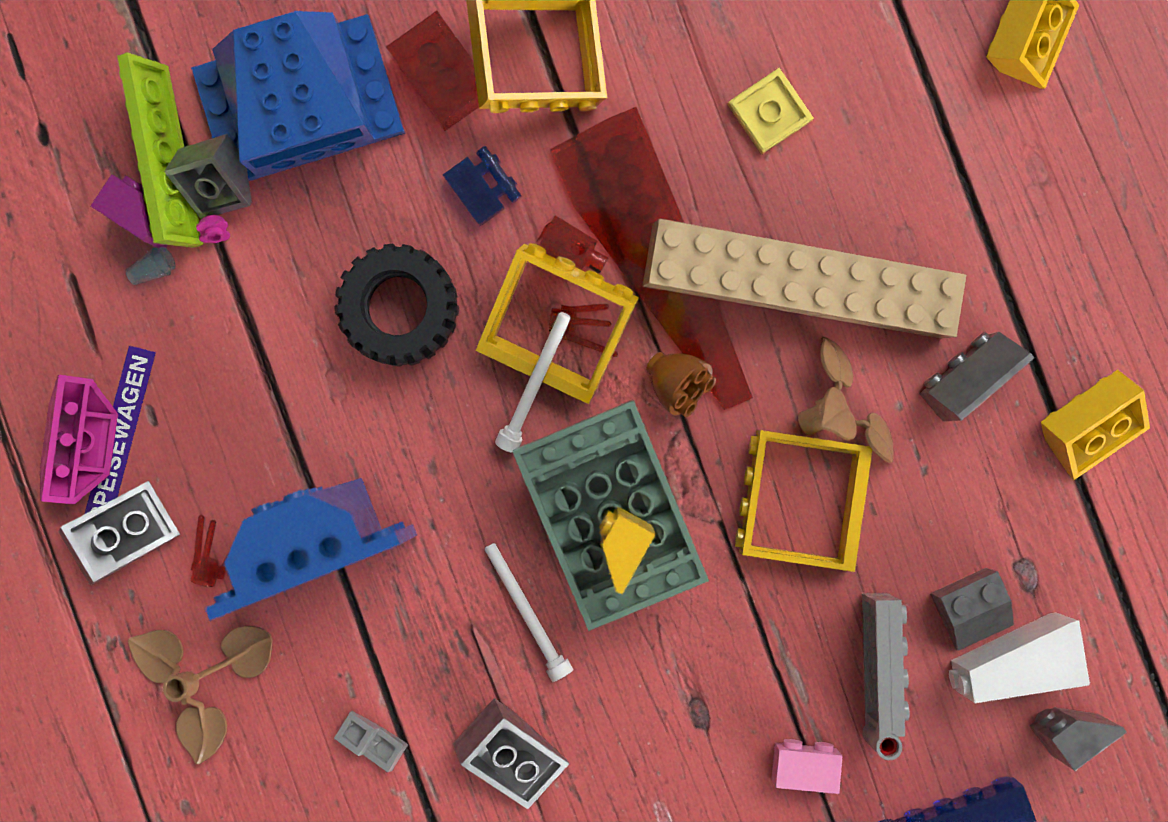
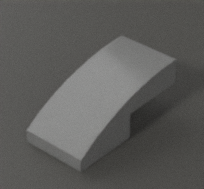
[334,711,408,772]

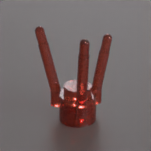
[549,304,618,357]
[190,515,228,587]

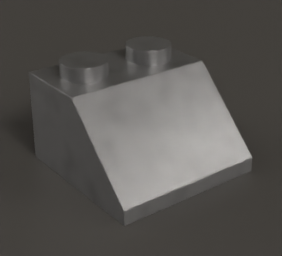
[164,134,252,219]
[930,568,1014,651]
[1029,707,1127,771]

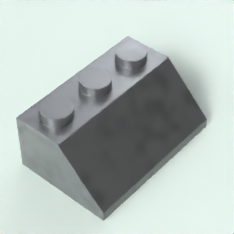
[919,332,1034,422]

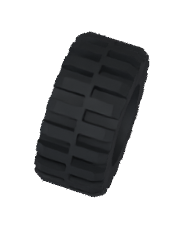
[334,244,459,366]

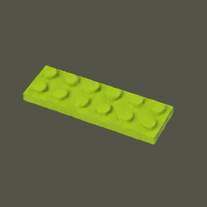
[117,52,203,248]

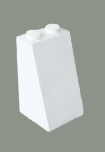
[949,612,1090,703]

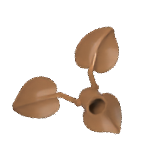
[798,337,893,463]
[128,626,273,765]

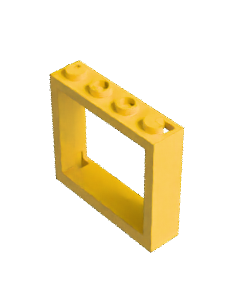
[466,0,607,113]
[475,243,639,404]
[735,430,873,572]

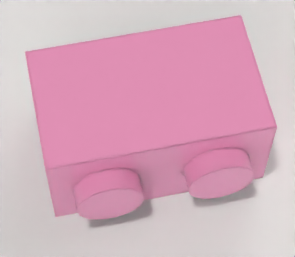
[771,739,842,794]

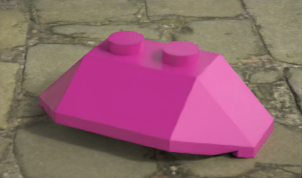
[40,375,118,504]

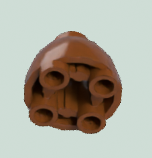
[646,352,716,417]

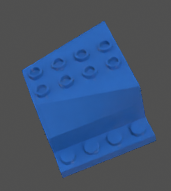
[191,11,405,181]
[205,478,417,620]

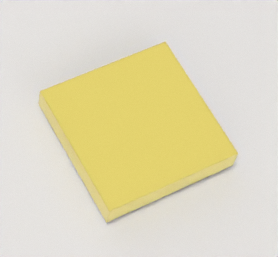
[727,68,814,155]

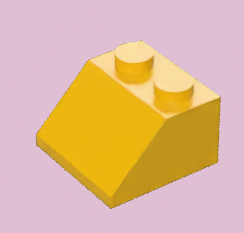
[599,506,655,594]

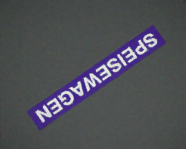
[85,346,156,514]

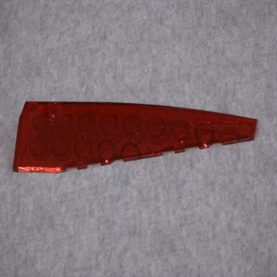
[550,107,753,410]

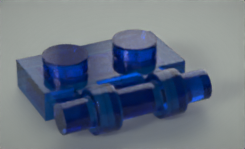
[443,146,522,226]

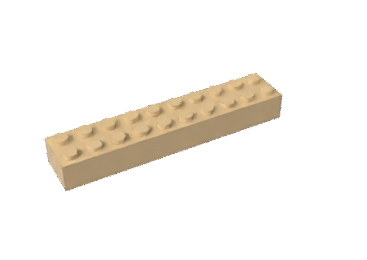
[643,219,966,339]

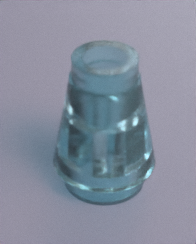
[126,247,176,285]

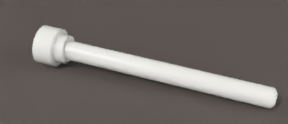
[495,312,571,452]
[485,543,574,682]

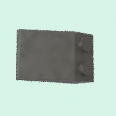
[59,481,180,585]
[453,698,569,809]

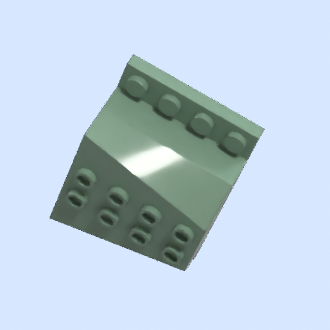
[512,400,709,631]

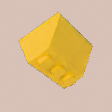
[986,0,1079,89]
[1041,370,1150,480]

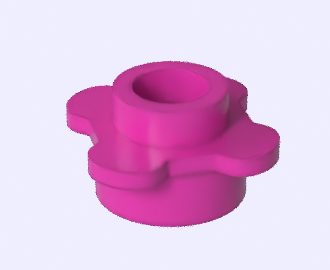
[196,215,230,243]

